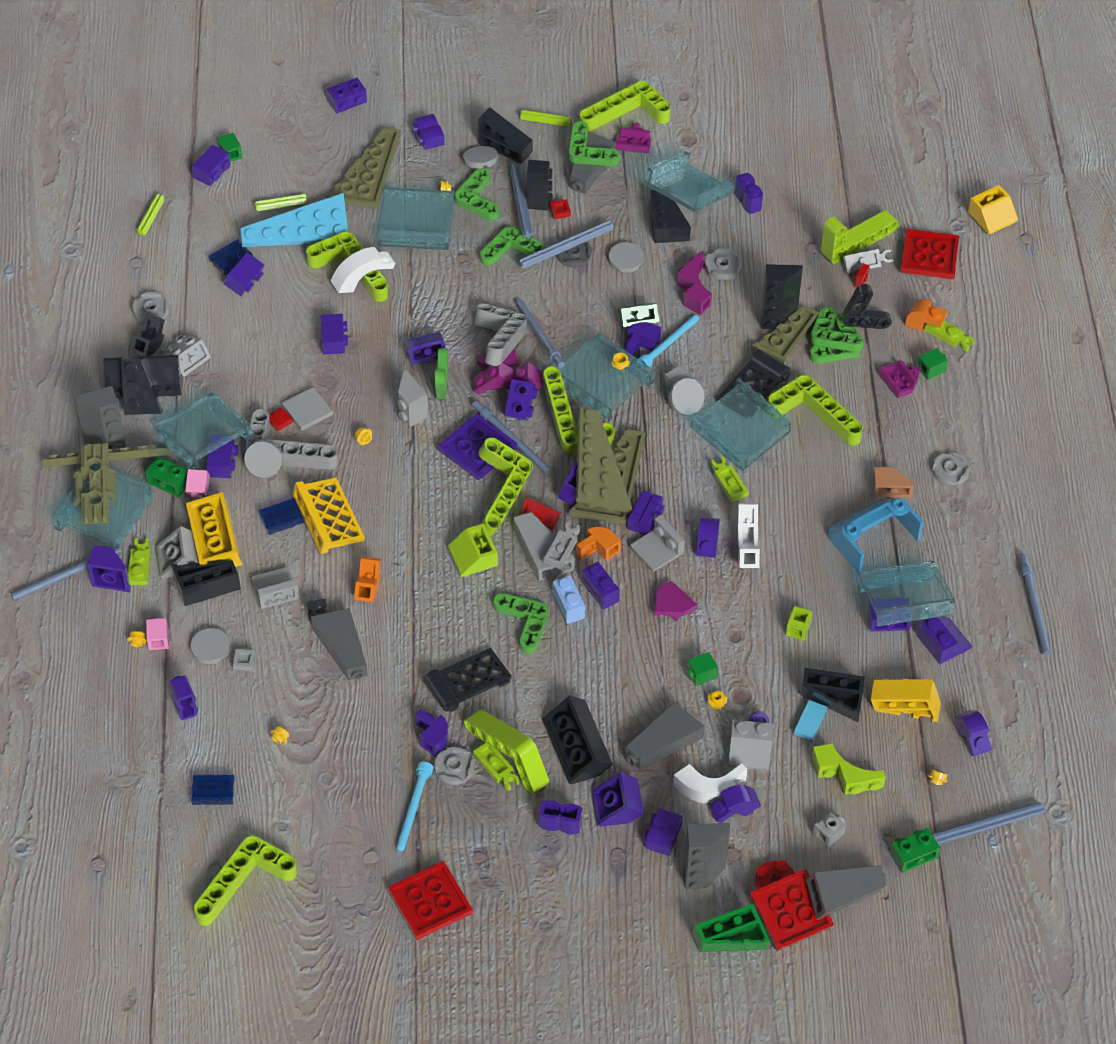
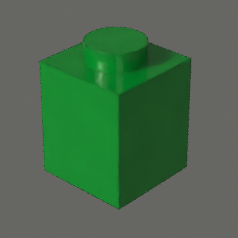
[217,132,242,162]
[918,348,948,380]
[686,652,718,686]

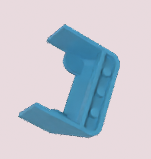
[828,498,924,573]

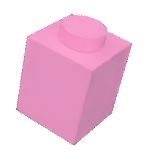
[186,469,210,499]
[146,618,169,650]

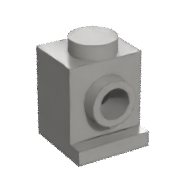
[813,813,846,848]

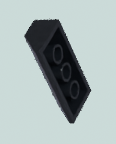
[761,264,803,330]
[103,355,182,399]
[542,695,613,784]

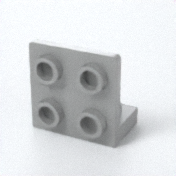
[156,335,211,377]
[630,515,685,572]
[251,567,299,609]

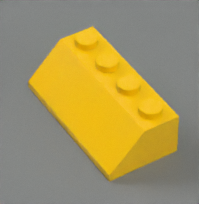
[186,492,243,567]

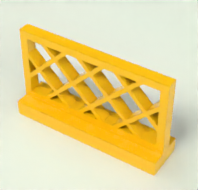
[292,478,365,554]

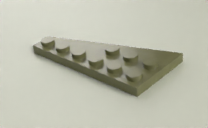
[326,127,401,209]
[576,407,632,513]
[569,429,646,525]
[42,445,170,467]

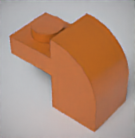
[905,299,948,332]
[576,527,621,561]
[354,556,381,603]

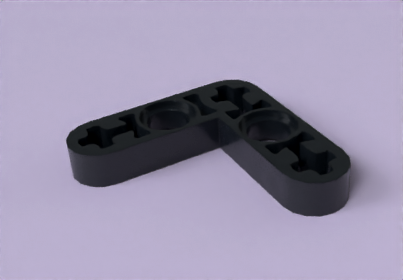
[841,284,892,329]

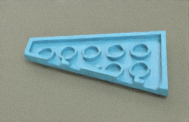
[240,193,348,247]

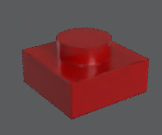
[550,199,571,220]
[854,263,870,288]
[269,407,293,432]

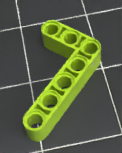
[580,81,671,132]
[821,210,899,264]
[306,231,388,302]
[543,366,615,454]
[767,375,863,445]
[479,438,533,537]
[464,709,549,795]
[194,836,297,926]

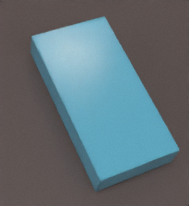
[794,700,828,742]

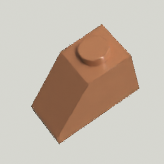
[873,467,914,497]

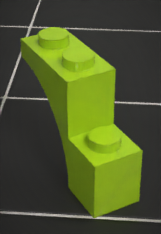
[812,743,886,795]

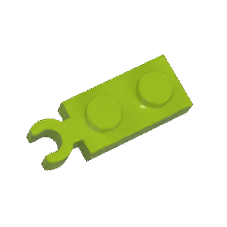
[924,321,975,352]
[711,456,749,503]
[128,538,151,585]
[473,743,519,791]

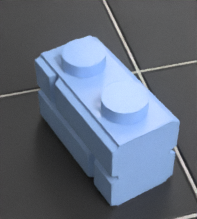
[553,576,585,624]

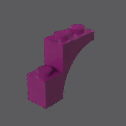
[677,252,712,316]
[473,362,544,395]

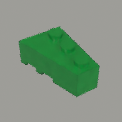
[692,903,770,952]

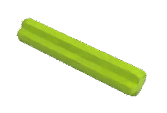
[520,110,571,127]
[137,194,165,236]
[255,194,307,211]

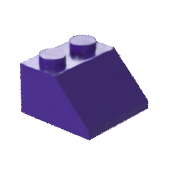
[87,545,131,593]
[917,615,972,665]
[592,772,644,827]

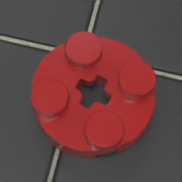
[754,860,795,890]

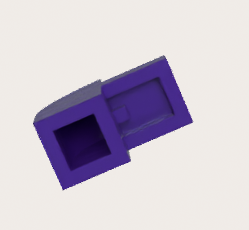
[624,322,661,359]
[696,517,720,558]
[415,709,449,757]
[954,710,992,756]
[709,785,761,823]

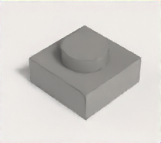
[233,649,256,671]

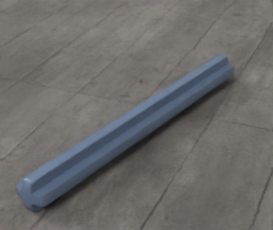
[510,163,533,239]
[519,220,614,269]
[932,802,1045,844]

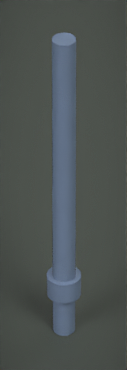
[516,299,565,368]
[472,400,551,474]
[11,547,122,601]
[1020,554,1051,655]

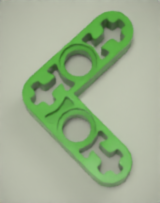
[569,121,620,166]
[455,168,499,221]
[480,227,546,266]
[811,307,863,352]
[810,312,862,363]
[435,348,448,400]
[494,593,549,654]

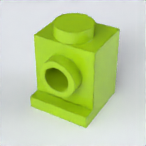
[786,606,813,641]

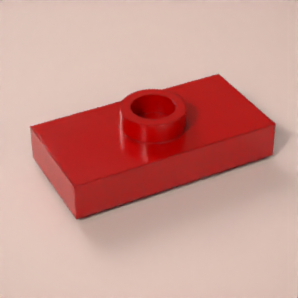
[519,497,561,530]

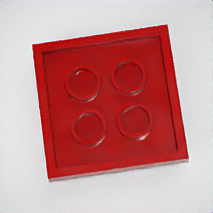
[901,229,959,279]
[388,861,473,941]
[749,868,834,951]

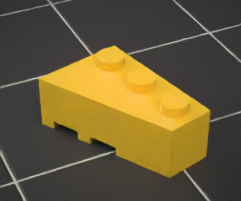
[871,678,941,722]

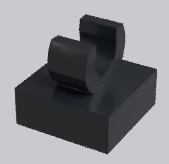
[306,598,327,617]

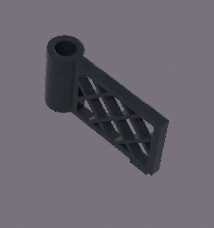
[716,349,791,419]
[423,648,512,712]

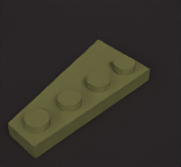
[752,305,819,364]

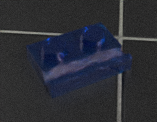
[208,239,253,276]
[258,498,305,535]
[191,775,235,805]

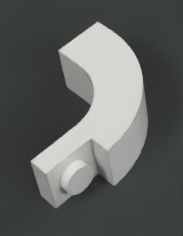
[331,247,395,293]
[737,503,760,568]
[673,764,747,804]

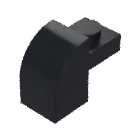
[130,313,165,356]

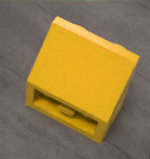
[968,185,1018,234]

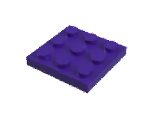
[438,413,518,480]

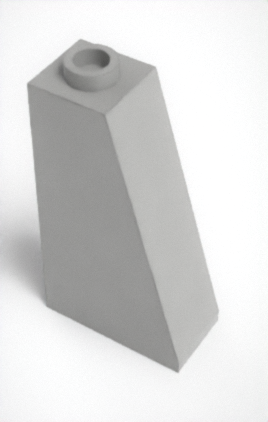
[514,512,575,581]

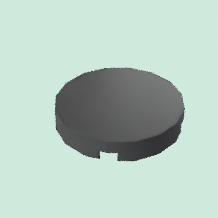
[556,238,592,268]

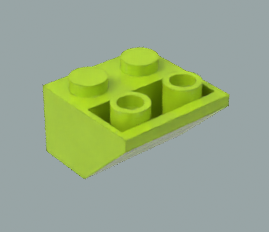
[448,523,498,577]

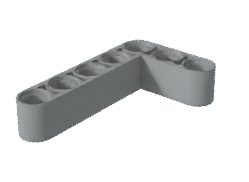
[475,304,528,366]
[246,409,338,470]

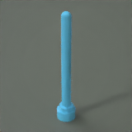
[636,315,699,370]
[397,761,434,851]

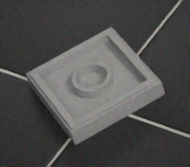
[282,387,333,431]

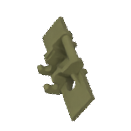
[73,443,117,525]

